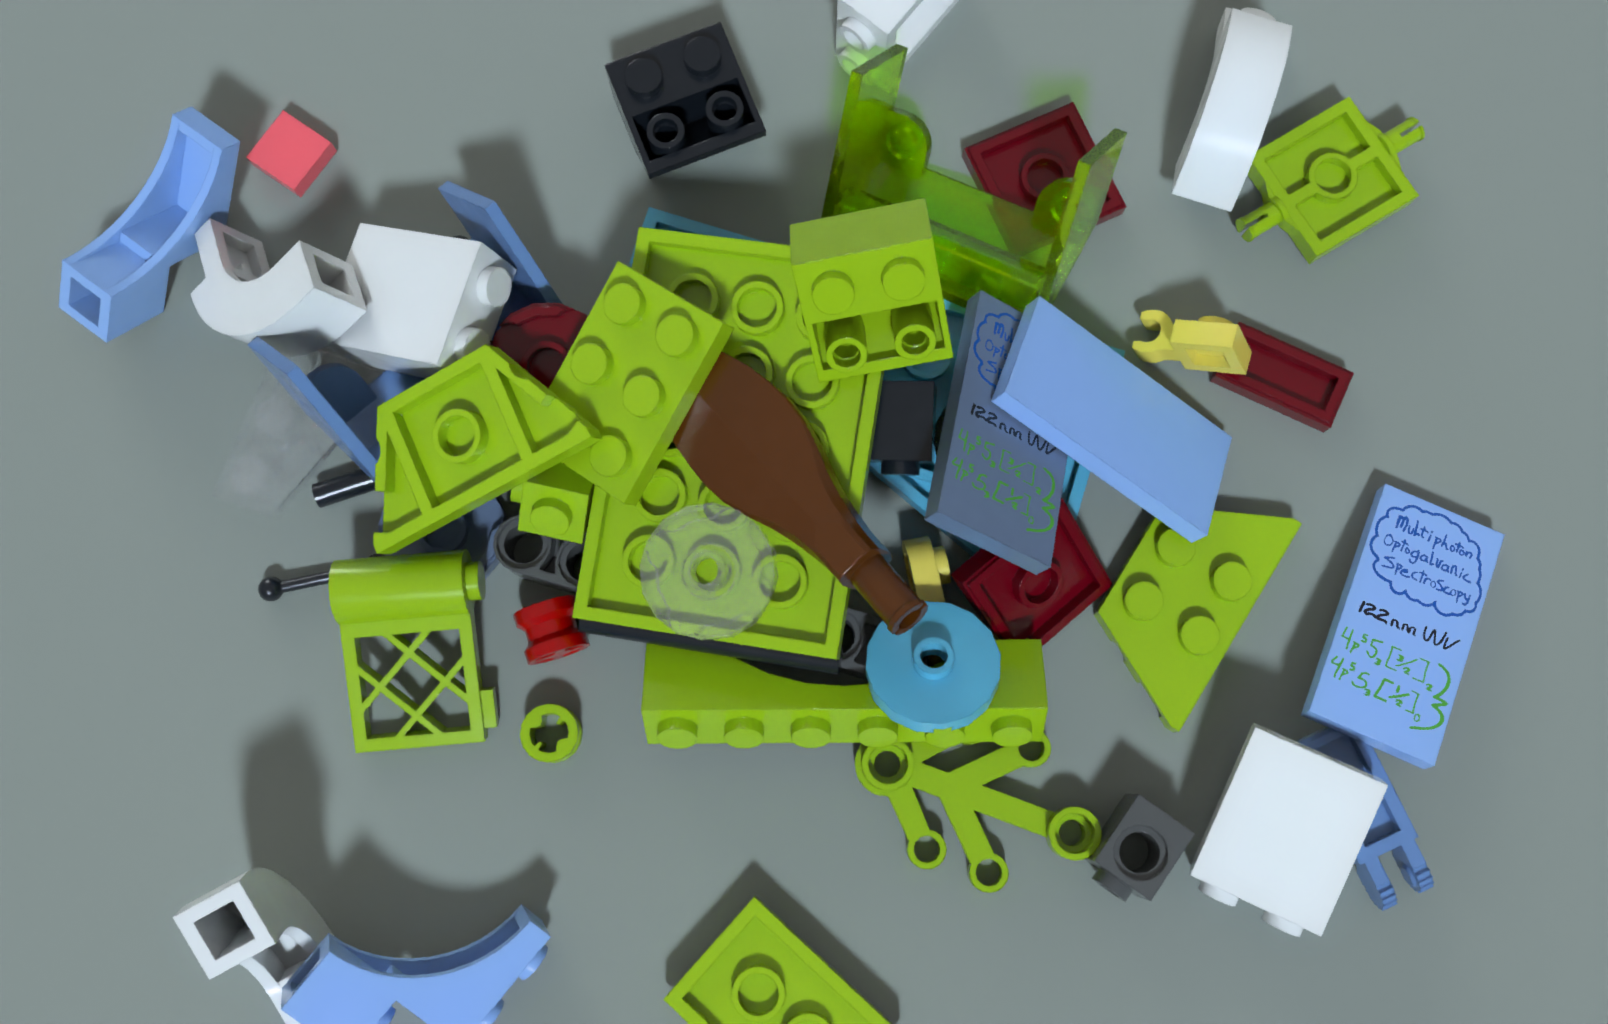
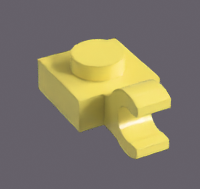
[1132,310,1252,375]

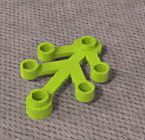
[855,733,1102,893]

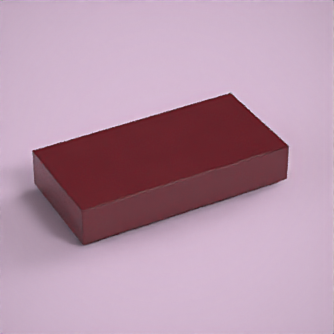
[1210,322,1354,433]

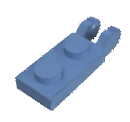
[1297,727,1434,911]

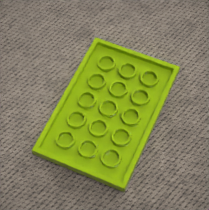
[572,227,884,660]

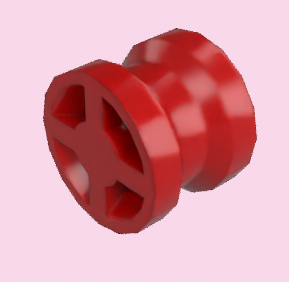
[513,595,590,665]

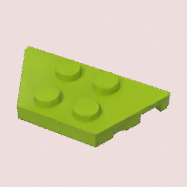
[373,344,602,554]
[1093,510,1302,733]

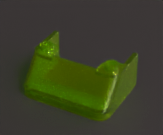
[821,44,1127,313]

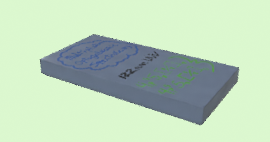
[924,290,1068,575]

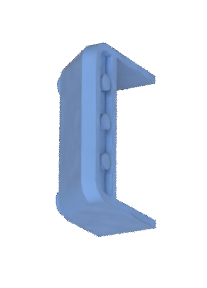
[247,181,563,482]

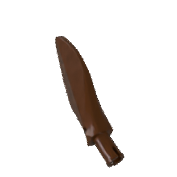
[673,352,928,635]

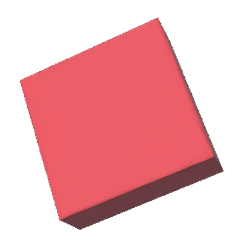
[246,110,337,198]

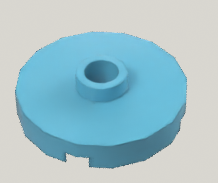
[866,601,1001,733]

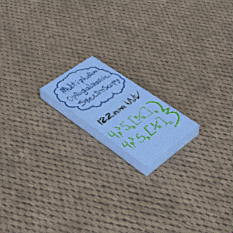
[1301,483,1505,770]

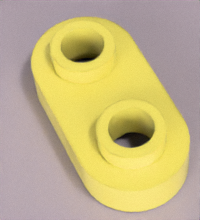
[902,535,951,666]

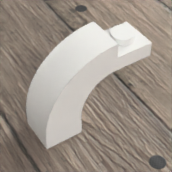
[1172,7,1292,212]
[191,218,367,357]
[172,867,334,1024]

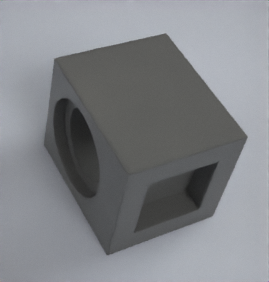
[1085,793,1195,902]

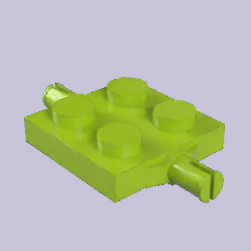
[1235,96,1425,264]

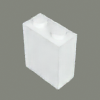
[326,223,517,378]
[1190,722,1388,937]

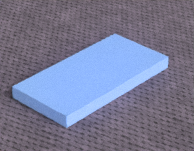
[991,296,1232,543]

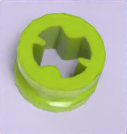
[520,704,583,763]

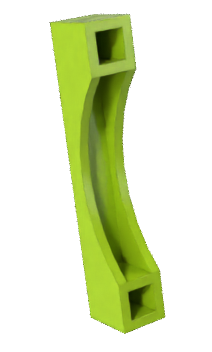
[641,639,1048,749]

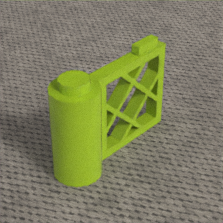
[328,549,499,753]

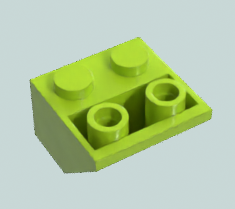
[789,198,954,383]

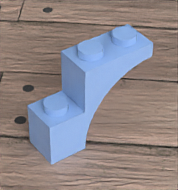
[58,106,240,343]
[281,904,551,1024]

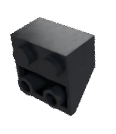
[604,22,766,179]

